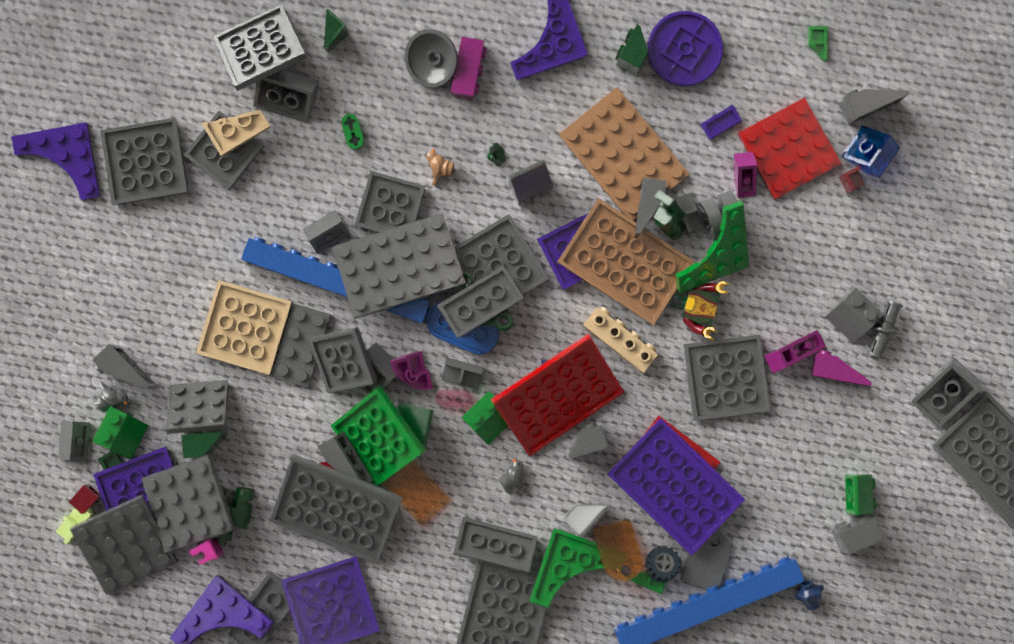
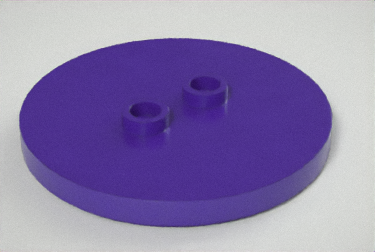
[647,11,723,87]

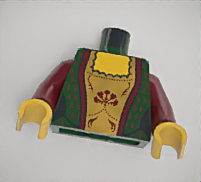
[672,282,730,341]

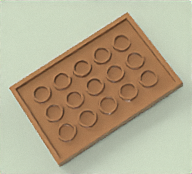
[558,87,689,220]
[557,198,694,325]

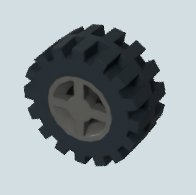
[644,545,682,583]

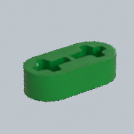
[341,114,364,150]

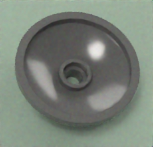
[405,29,458,87]

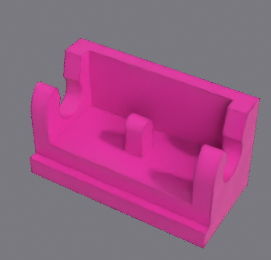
[190,538,225,564]

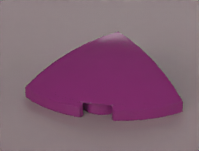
[390,351,433,390]

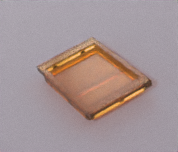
[383,460,450,526]

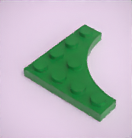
[675,201,749,293]
[529,528,627,609]

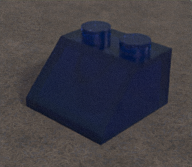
[841,126,901,179]

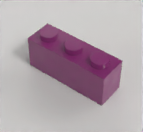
[451,36,487,100]

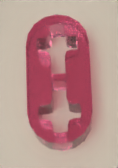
[435,389,472,407]

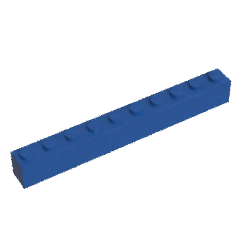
[241,236,431,324]
[614,556,804,644]

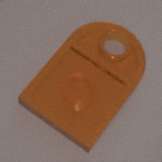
[593,519,643,582]

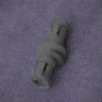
[866,300,903,359]

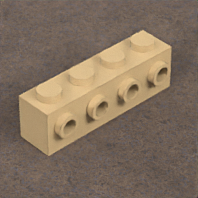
[582,307,658,373]

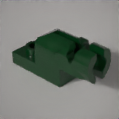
[653,190,686,240]
[219,487,255,546]

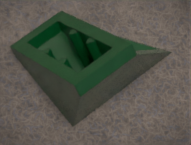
[324,10,349,52]

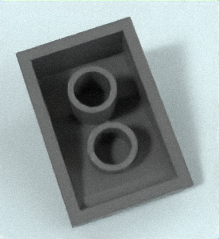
[839,89,909,125]
[508,159,553,206]
[92,344,158,389]
[911,357,983,428]

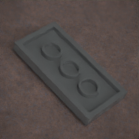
[437,266,524,339]
[271,304,331,388]
[453,517,538,574]
[223,571,290,644]

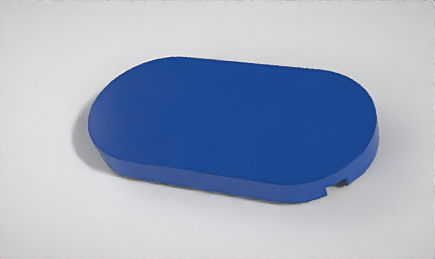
[426,301,499,355]

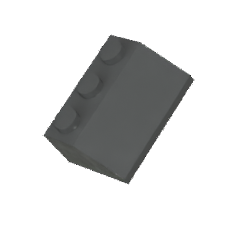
[253,69,319,123]

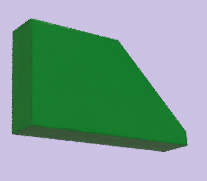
[808,26,828,62]
[628,570,667,594]

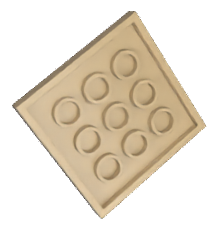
[196,280,293,375]

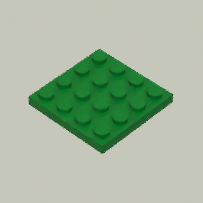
[330,386,426,486]

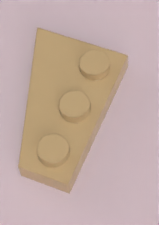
[201,110,271,157]

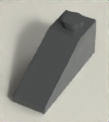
[634,177,669,238]
[318,431,373,483]

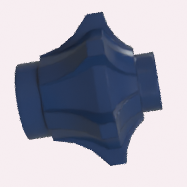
[794,580,824,610]

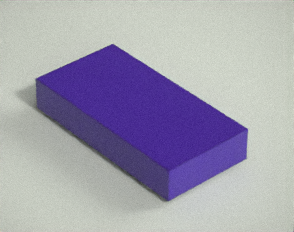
[700,105,743,141]

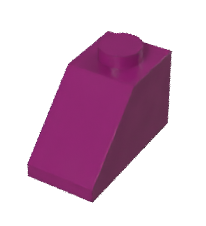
[733,152,757,198]

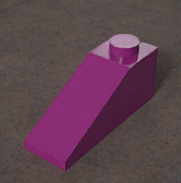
[764,330,826,373]
[810,350,872,386]

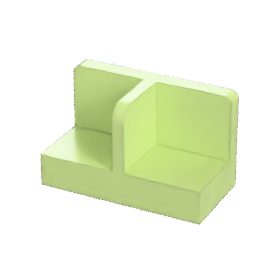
[56,508,97,545]

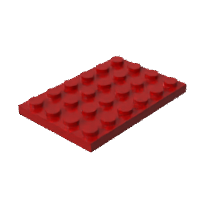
[491,334,625,457]

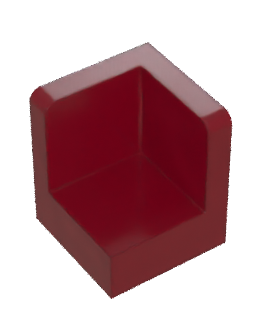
[838,166,866,194]
[68,484,101,514]

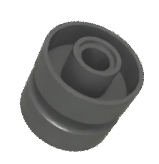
[699,191,738,240]

